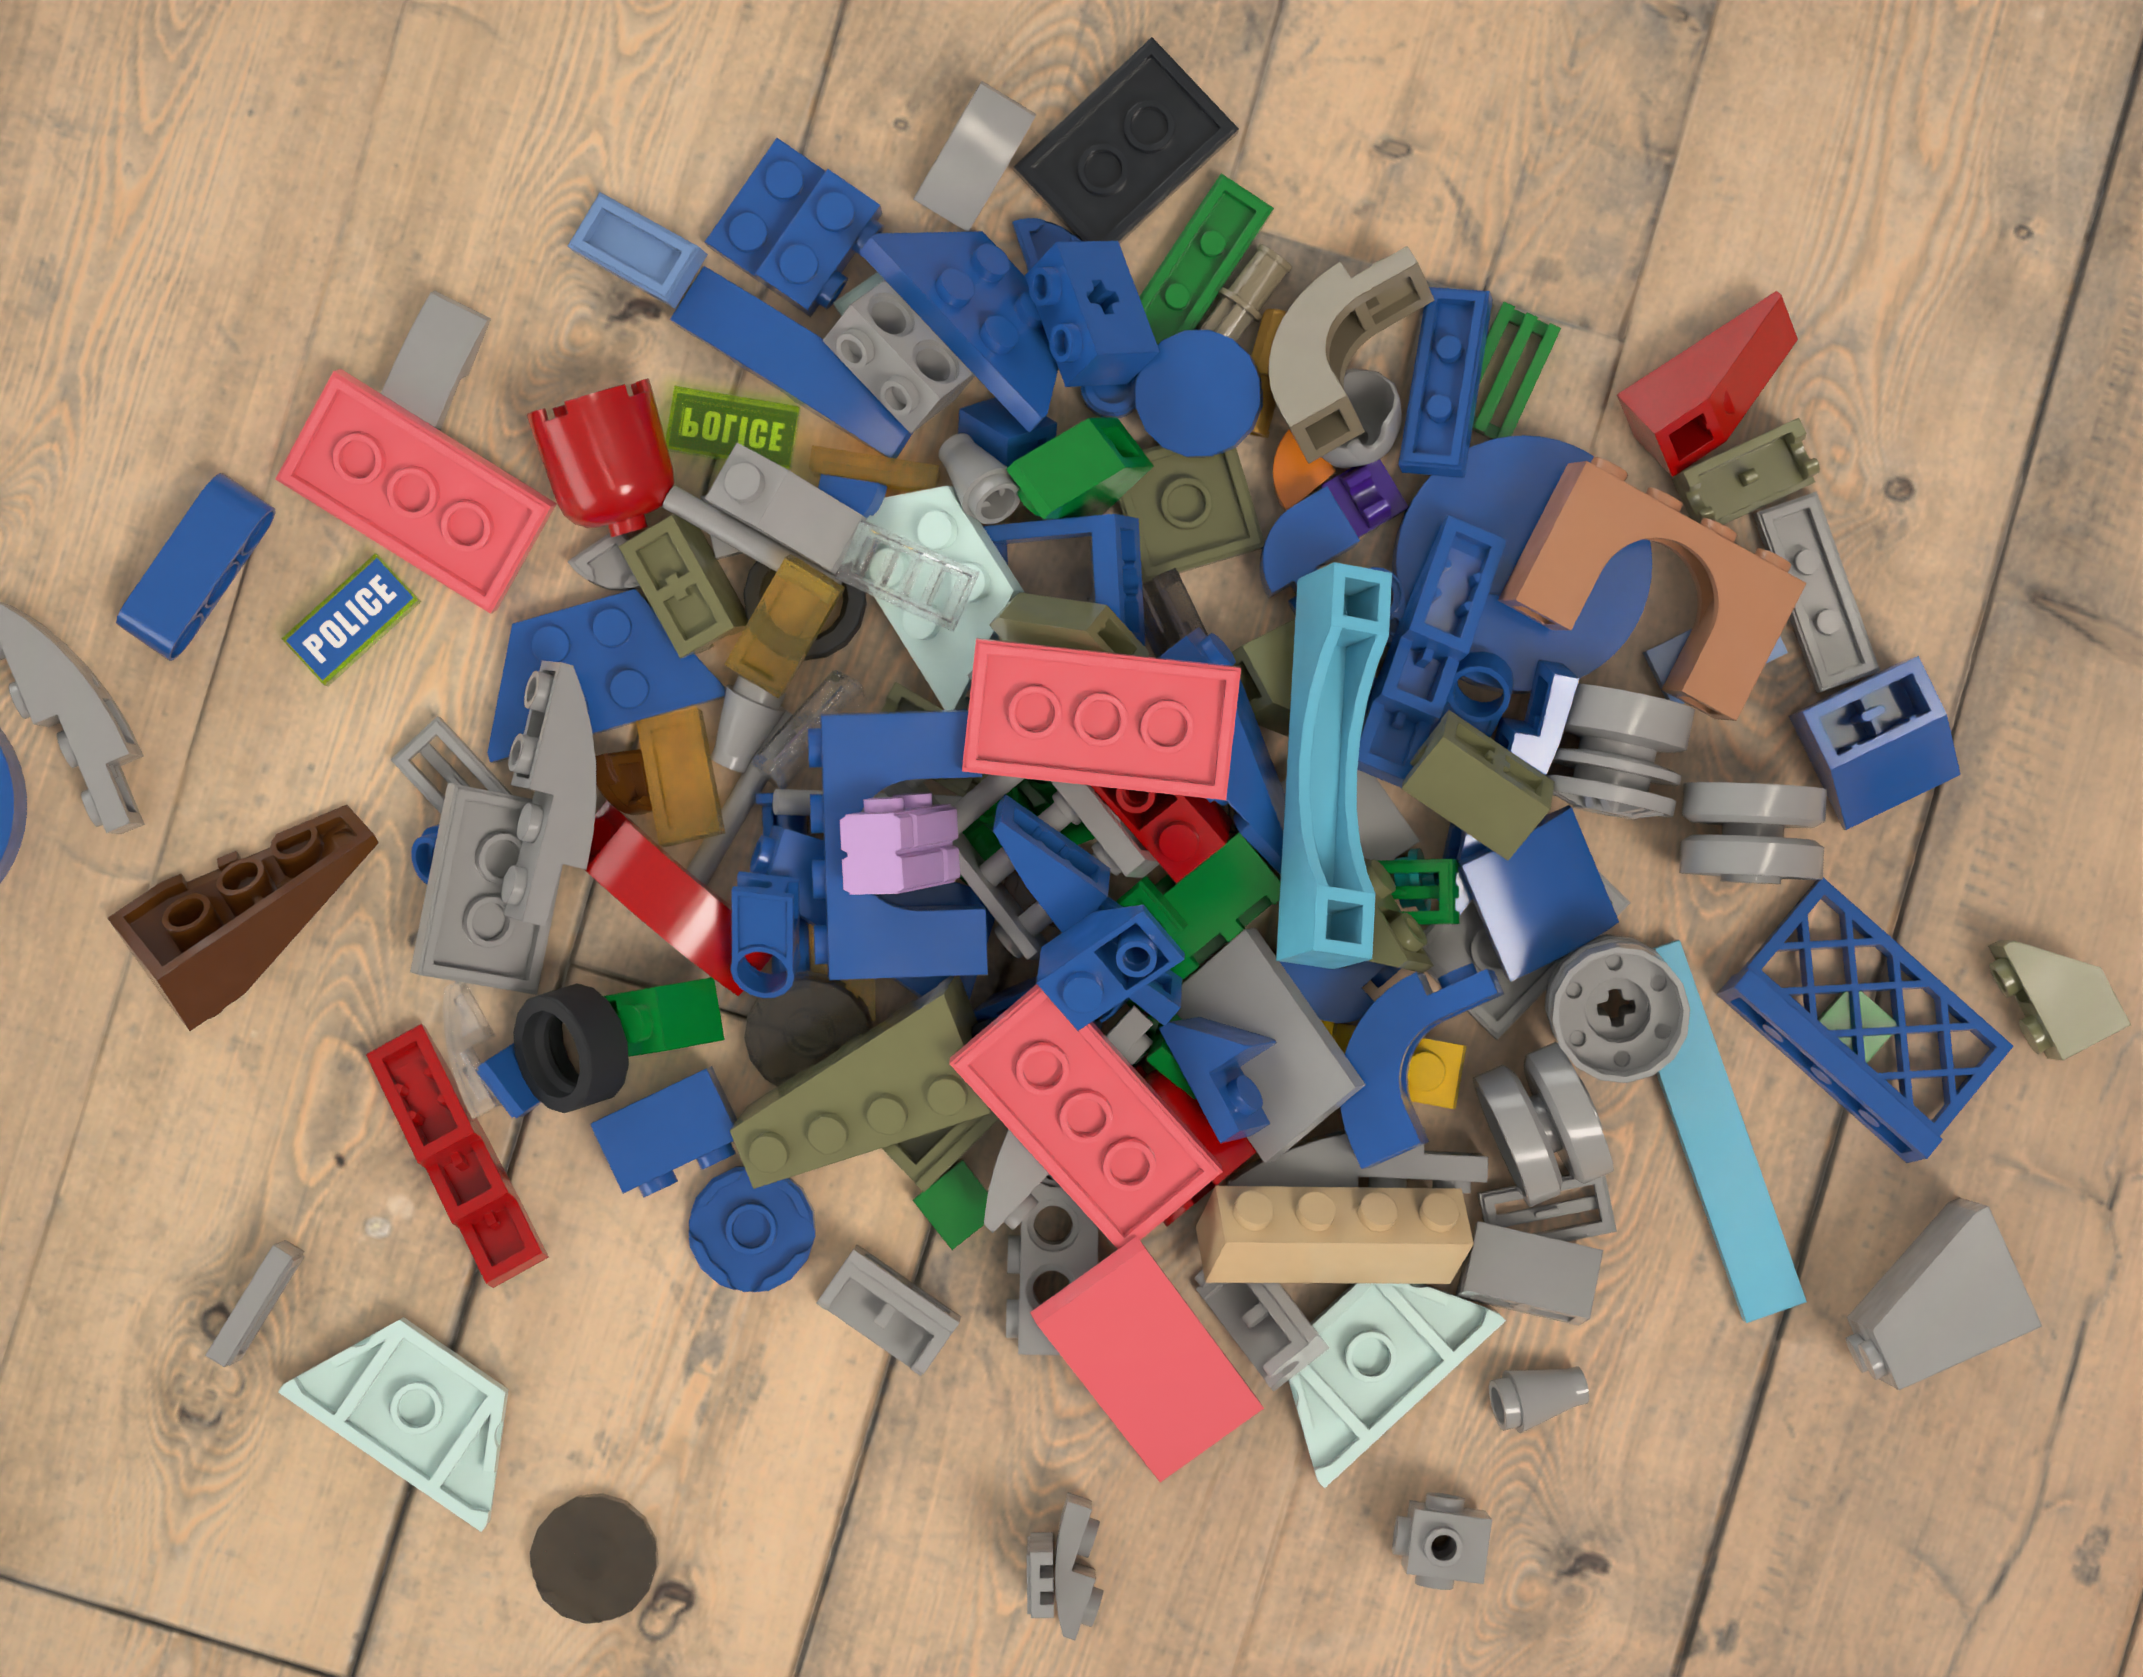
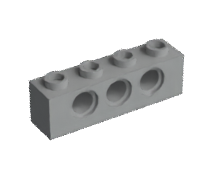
[1006,1175,1098,1355]

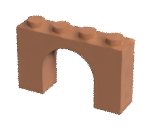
[1498,457,1807,721]

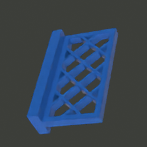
[1716,877,2013,1163]

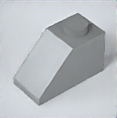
[705,443,867,575]

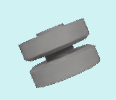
[1679,782,1827,884]
[1473,1042,1614,1207]

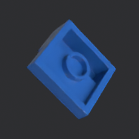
[705,138,884,317]

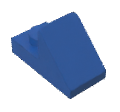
[1159,1017,1277,1143]

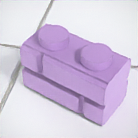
[840,792,960,895]

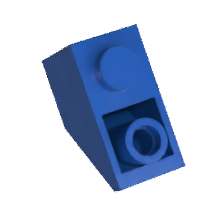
[1036,905,1185,1031]

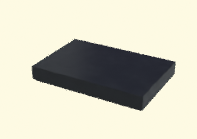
[1013,37,1239,244]

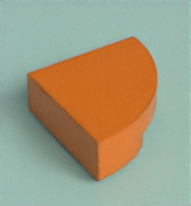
[1272,429,1336,512]

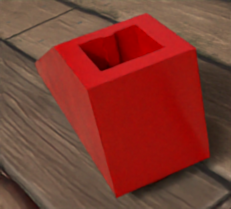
[1617,291,1798,477]
[1091,786,1233,883]

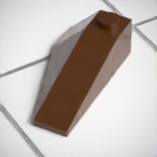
[108,805,379,1031]

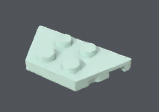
[847,486,1024,710]
[1288,1283,1506,1489]
[278,1317,509,1532]

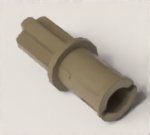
[1199,244,1292,342]

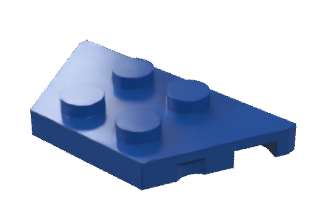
[859,231,1059,433]
[487,589,726,763]

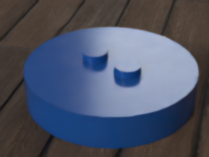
[1392,435,1652,694]

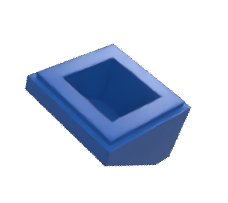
[477,1043,542,1118]

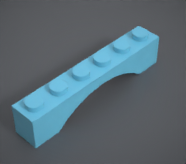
[1276,562,1392,969]

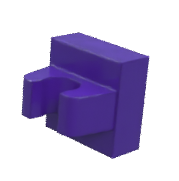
[1320,459,1408,538]

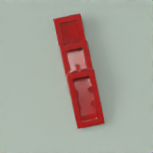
[366,1023,549,1288]

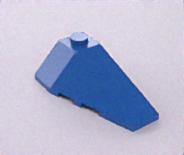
[1159,627,1285,875]

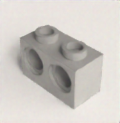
[823,280,975,434]

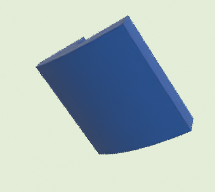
[1457,805,1619,982]

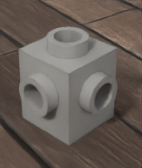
[1392,1493,1492,1590]

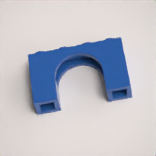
[808,710,988,980]

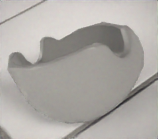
[1321,368,1401,468]

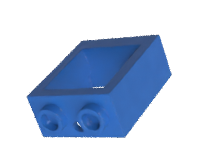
[983,514,1146,646]

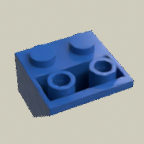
[1789,656,1961,830]

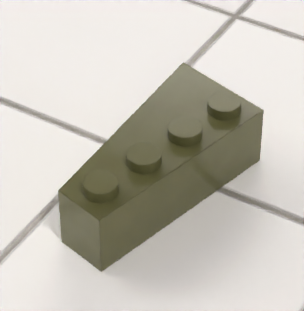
[730,976,992,1189]

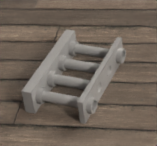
[883,670,1159,960]

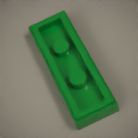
[1139,173,1274,345]

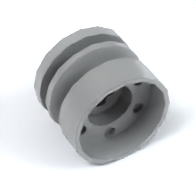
[1546,683,1695,820]
[1544,934,1690,1083]

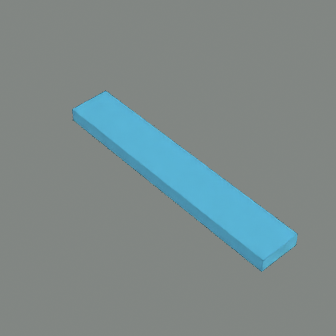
[1653,940,1807,1323]

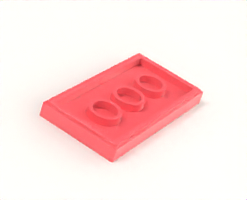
[276,369,557,614]
[962,638,1241,800]
[949,984,1223,1249]
[1030,1236,1264,1483]

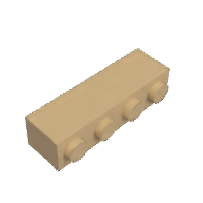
[1196,1186,1474,1284]

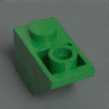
[1006,417,1154,520]
[604,977,725,1057]

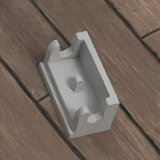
[1455,1221,1603,1326]
[816,1245,961,1376]
[1195,1269,1329,1391]

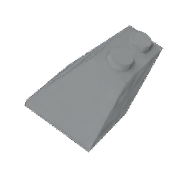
[1846,1197,2042,1390]

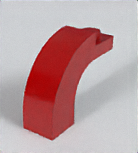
[584,800,773,997]

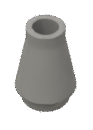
[939,433,1020,524]
[710,673,786,773]
[1489,1366,1589,1433]

